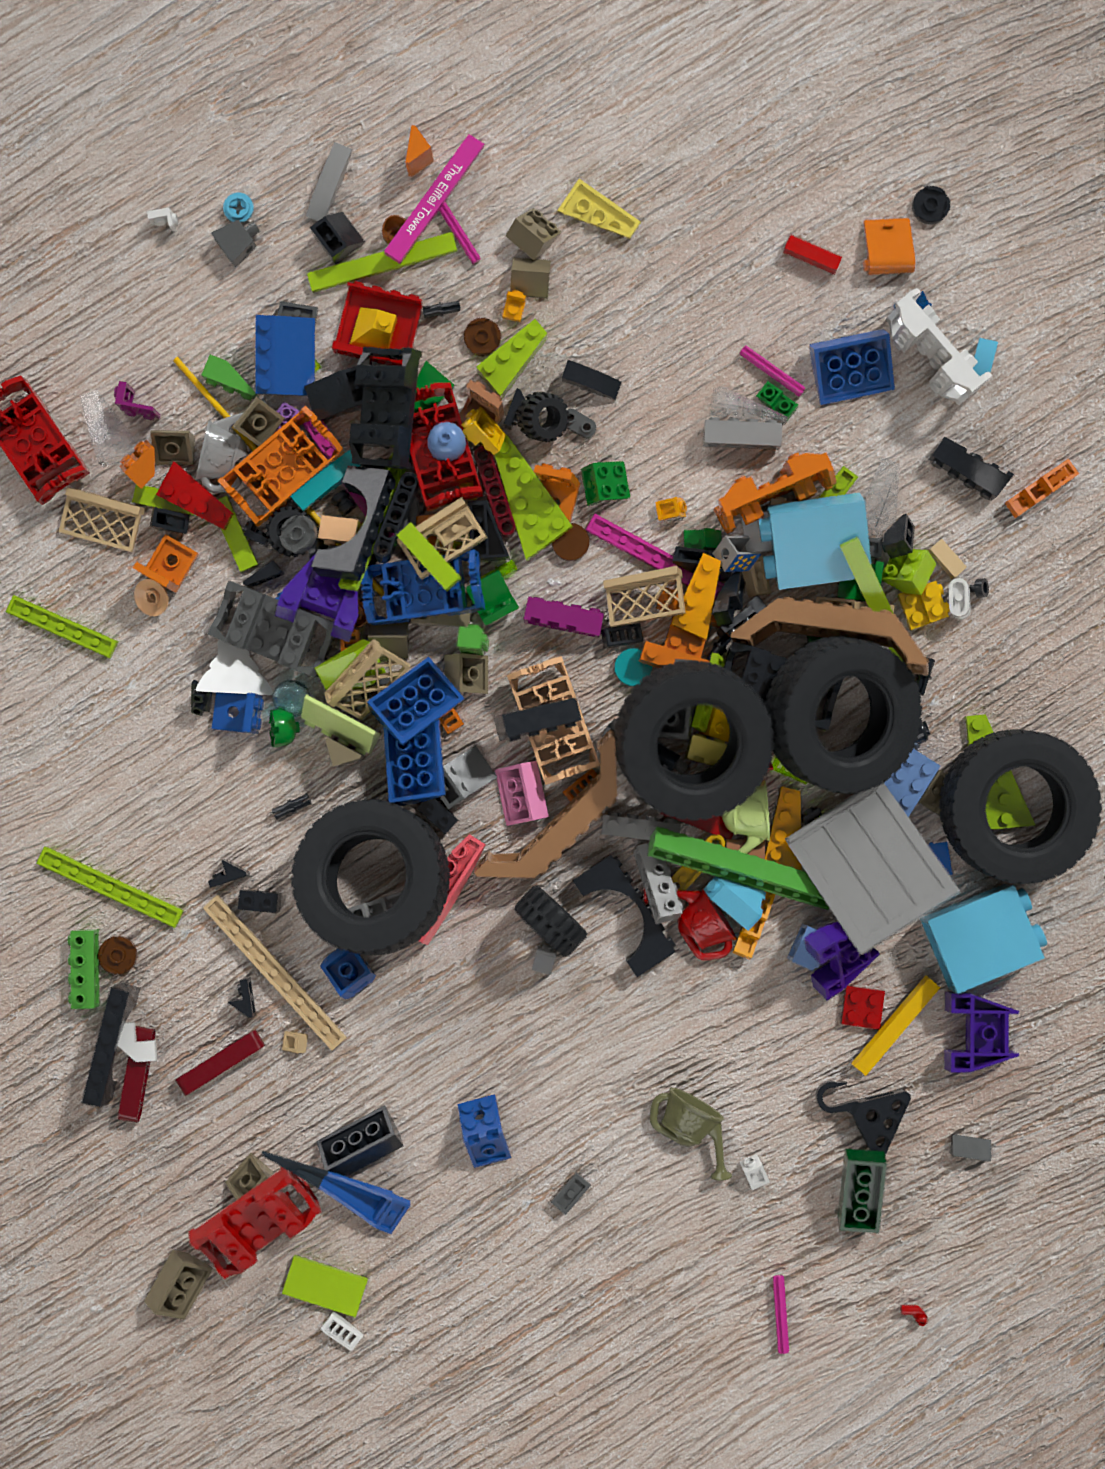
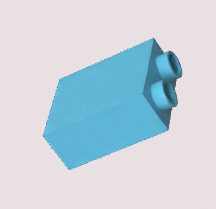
[759,493,871,590]
[920,884,1047,994]

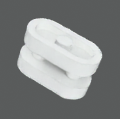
[949,578,971,620]

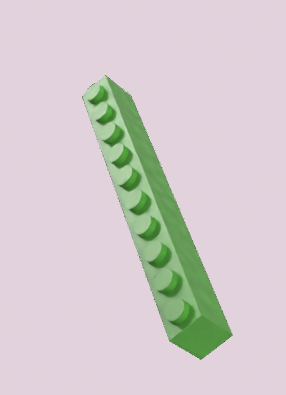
[647,827,830,910]

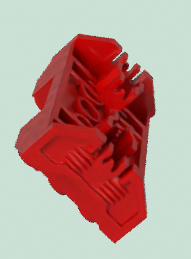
[0,375,90,505]
[410,383,483,512]
[188,1167,321,1279]

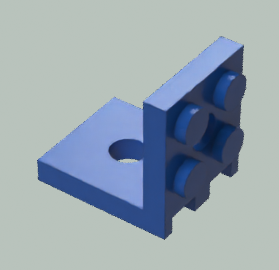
[212,692,264,734]
[458,1094,511,1168]

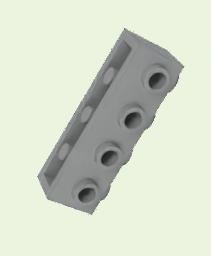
[703,417,782,450]
[601,812,681,840]
[633,843,683,924]

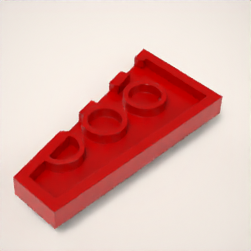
[156,461,233,530]

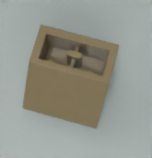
[505,208,562,260]

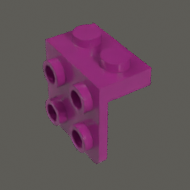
[114,381,160,421]

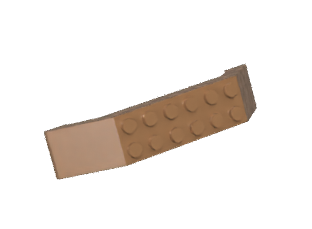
[731,597,929,676]
[474,729,617,878]

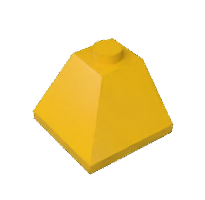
[350,308,397,349]

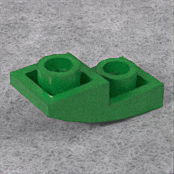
[756,381,799,421]

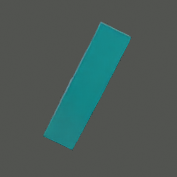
[290,450,361,511]

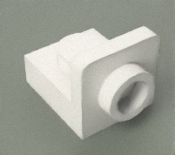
[147,207,178,232]
[740,1154,770,1190]

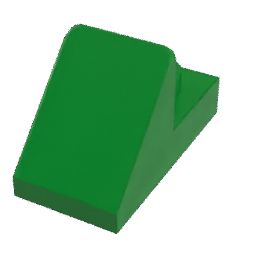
[684,528,722,550]

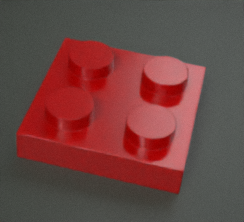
[841,985,885,1030]

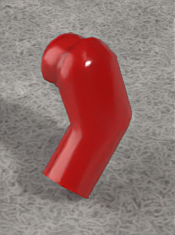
[900,1305,928,1326]

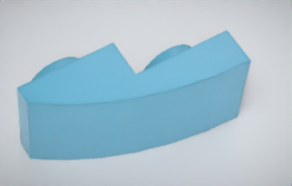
[973,338,998,376]

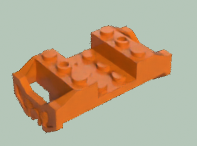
[217,406,345,527]
[714,452,836,534]

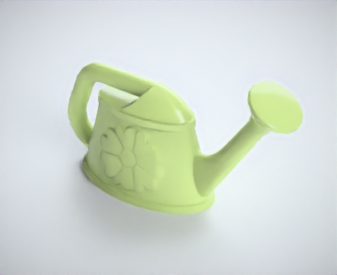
[722,780,770,854]

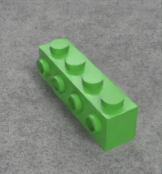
[457,624,489,655]
[68,929,100,1009]

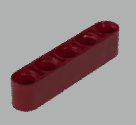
[474,446,516,538]
[118,1026,156,1123]
[175,1029,266,1096]

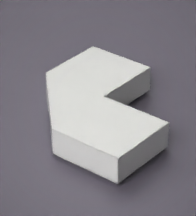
[117,1022,157,1062]

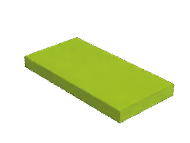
[282,1255,368,1318]

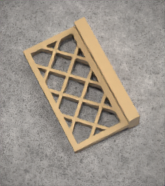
[59,487,145,552]
[396,497,487,580]
[603,566,685,627]
[324,639,411,720]

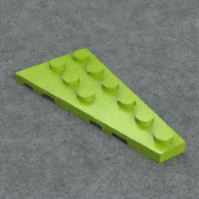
[965,714,1035,829]

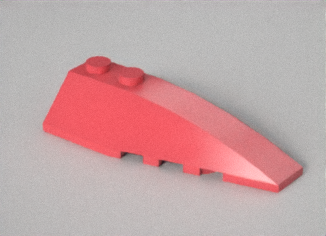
[418,834,486,945]

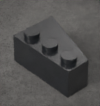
[468,500,510,562]

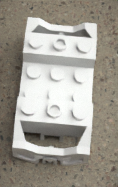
[885,288,992,405]

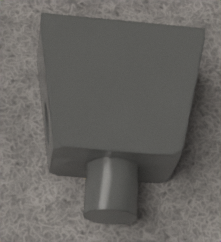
[211,220,260,268]

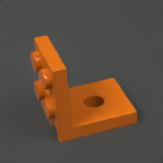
[534,463,580,523]
[133,534,199,593]

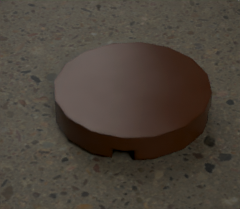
[464,317,501,356]
[552,523,589,561]
[98,936,138,975]

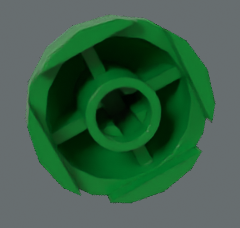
[269,709,300,748]

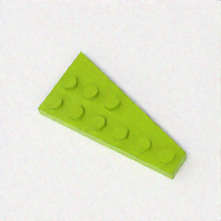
[495,435,573,561]

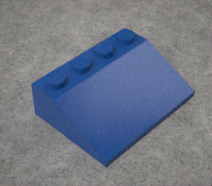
[255,315,315,396]
[809,329,895,405]
[367,657,464,745]
[383,719,445,806]

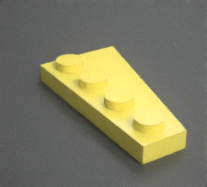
[557,179,641,239]

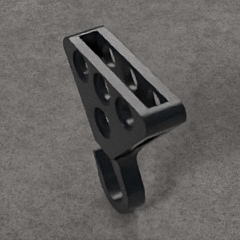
[815,1080,911,1156]

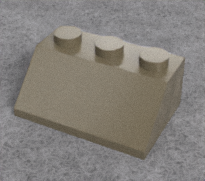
[144,1250,213,1320]

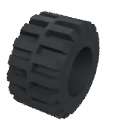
[517,392,569,442]
[266,506,313,557]

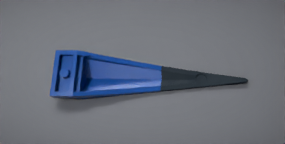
[262,1151,411,1234]

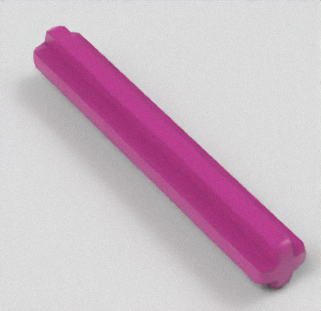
[439,202,481,264]
[740,346,805,396]
[772,1275,789,1354]

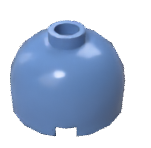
[427,422,466,461]

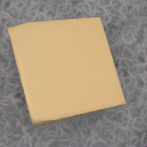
[282,1031,308,1054]

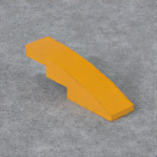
[732,891,776,960]

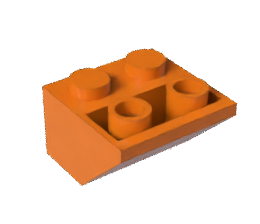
[120,439,155,489]

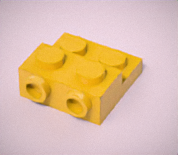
[462,407,506,455]
[897,581,950,630]

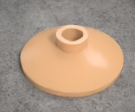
[134,579,169,616]

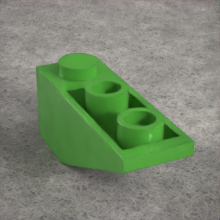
[201,354,259,401]

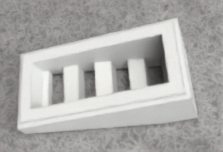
[320,1311,364,1351]

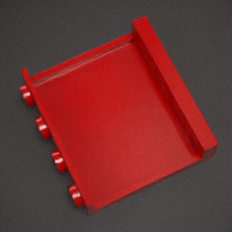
[332,281,423,366]

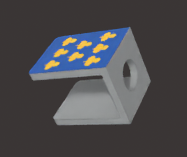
[712,536,761,572]

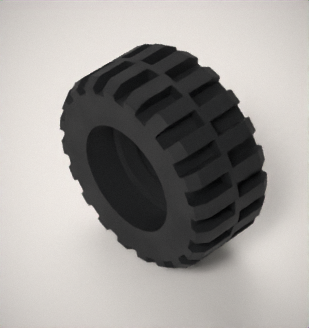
[514,885,587,957]

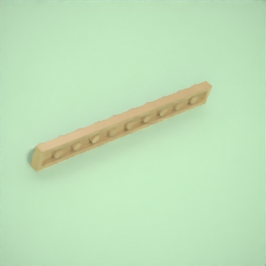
[203,895,347,1051]

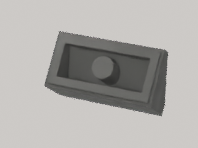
[950,1134,991,1162]

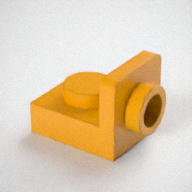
[502,290,526,323]
[655,497,687,521]

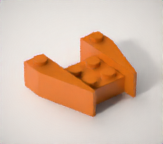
[639,587,721,668]

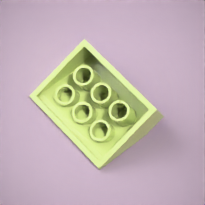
[301,695,381,755]

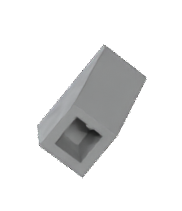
[532,944,557,975]

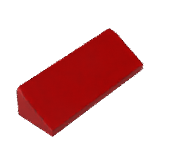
[783,235,842,275]

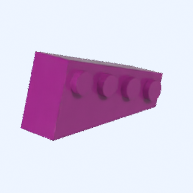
[524,596,604,638]

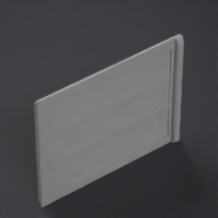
[785,781,960,954]

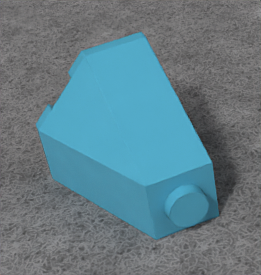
[703,876,766,931]

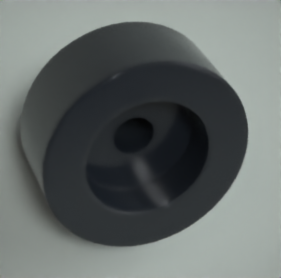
[969,578,989,598]

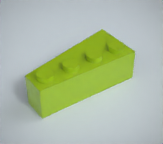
[476,319,547,401]

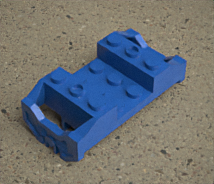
[361,550,485,625]

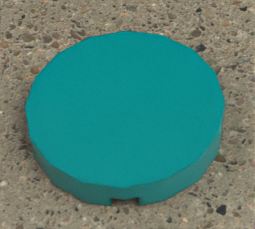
[614,648,652,686]

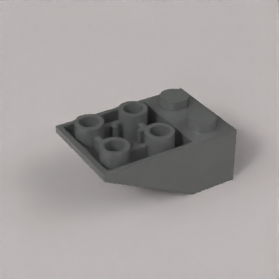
[440,746,497,809]

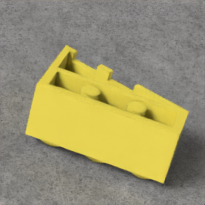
[684,733,727,766]

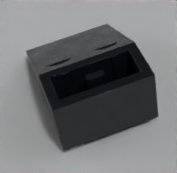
[304,366,364,421]

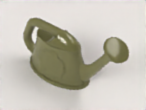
[650,1087,732,1181]

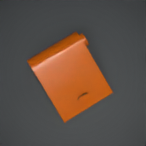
[863,218,915,275]

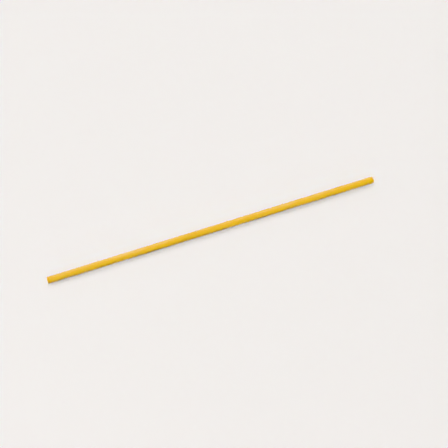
[173,357,386,602]

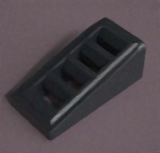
[243,560,284,588]
[601,623,644,649]

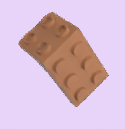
[459,380,504,446]

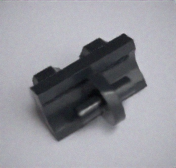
[191,680,212,716]

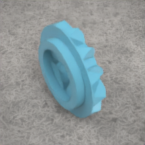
[223,193,254,222]

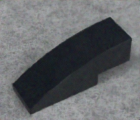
[562,360,622,401]
[672,546,731,582]
[712,572,746,626]

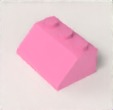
[495,761,549,826]

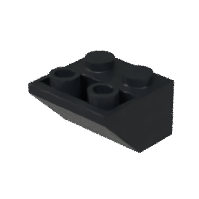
[310,211,365,265]

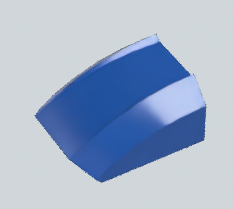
[320,948,376,1000]

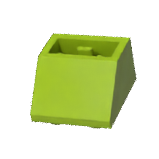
[881,549,936,595]

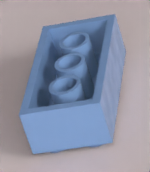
[884,749,941,817]

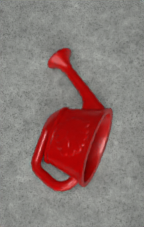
[644,888,737,961]

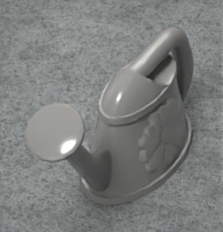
[196,398,266,493]

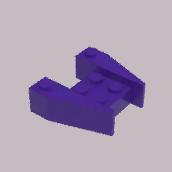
[275,554,358,642]
[804,921,880,1001]
[944,991,1019,1072]

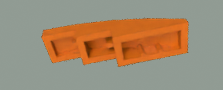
[1004,458,1079,518]

